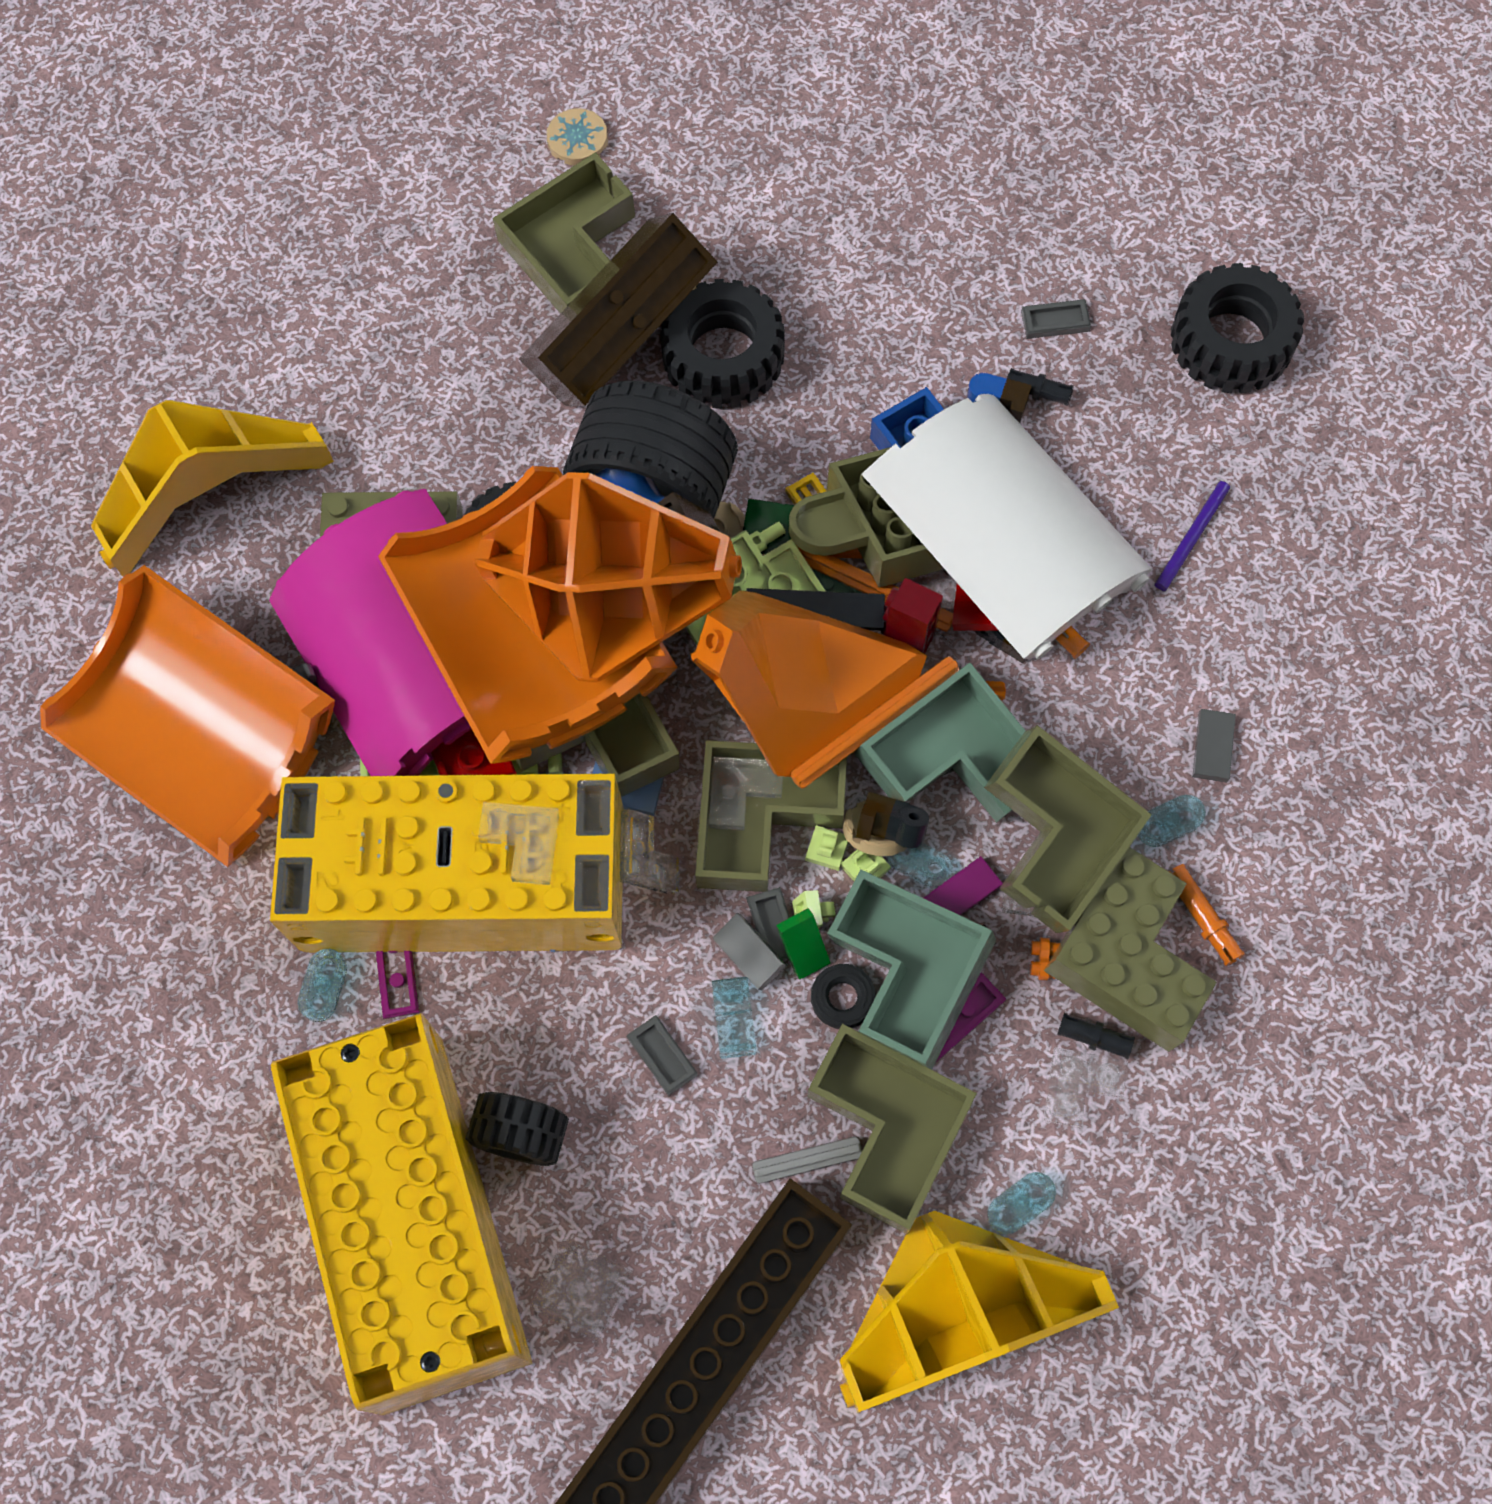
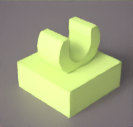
[805,825,848,871]
[840,849,891,881]
[792,890,836,929]

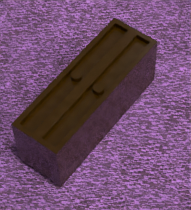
[519,213,718,406]

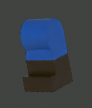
[967,373,1032,423]

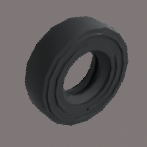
[811,964,876,1029]

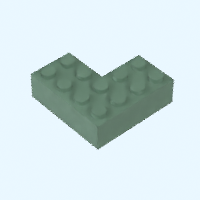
[855,663,1025,823]
[827,869,996,1070]

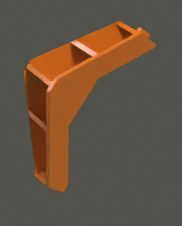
[474,472,742,682]
[691,590,927,777]

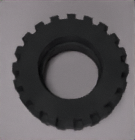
[1170,263,1304,394]
[660,279,785,409]

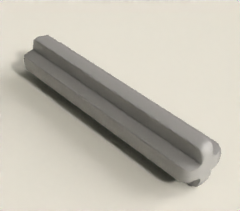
[752,1136,862,1184]

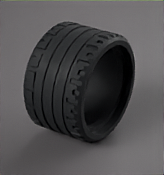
[563,381,738,519]

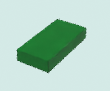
[776,908,831,980]

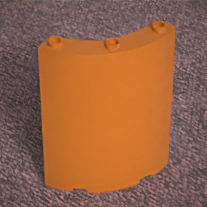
[378,466,678,764]
[40,565,335,867]

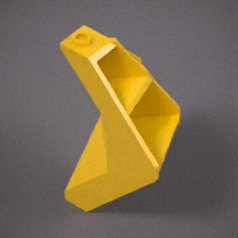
[91,399,334,576]
[839,1210,1119,1413]

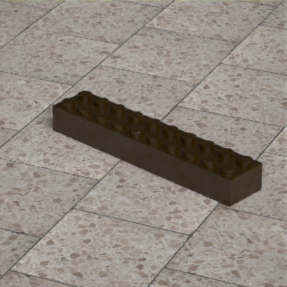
[555,1178,852,1504]

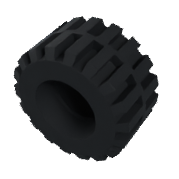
[465,1092,569,1166]

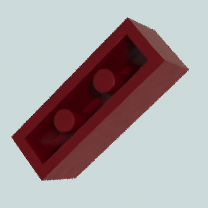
[881,578,943,654]

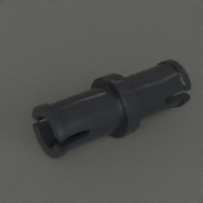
[1007,368,1074,406]
[1057,1012,1135,1060]

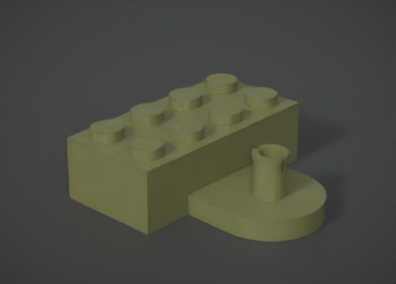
[789,447,942,588]

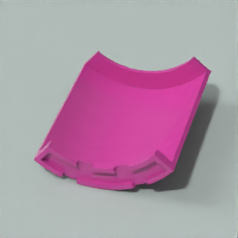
[269,489,472,776]

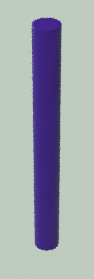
[1154,481,1230,592]

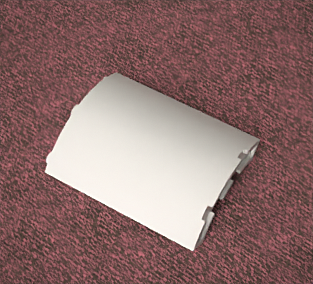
[862,394,1153,660]

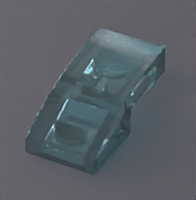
[712,977,757,1059]

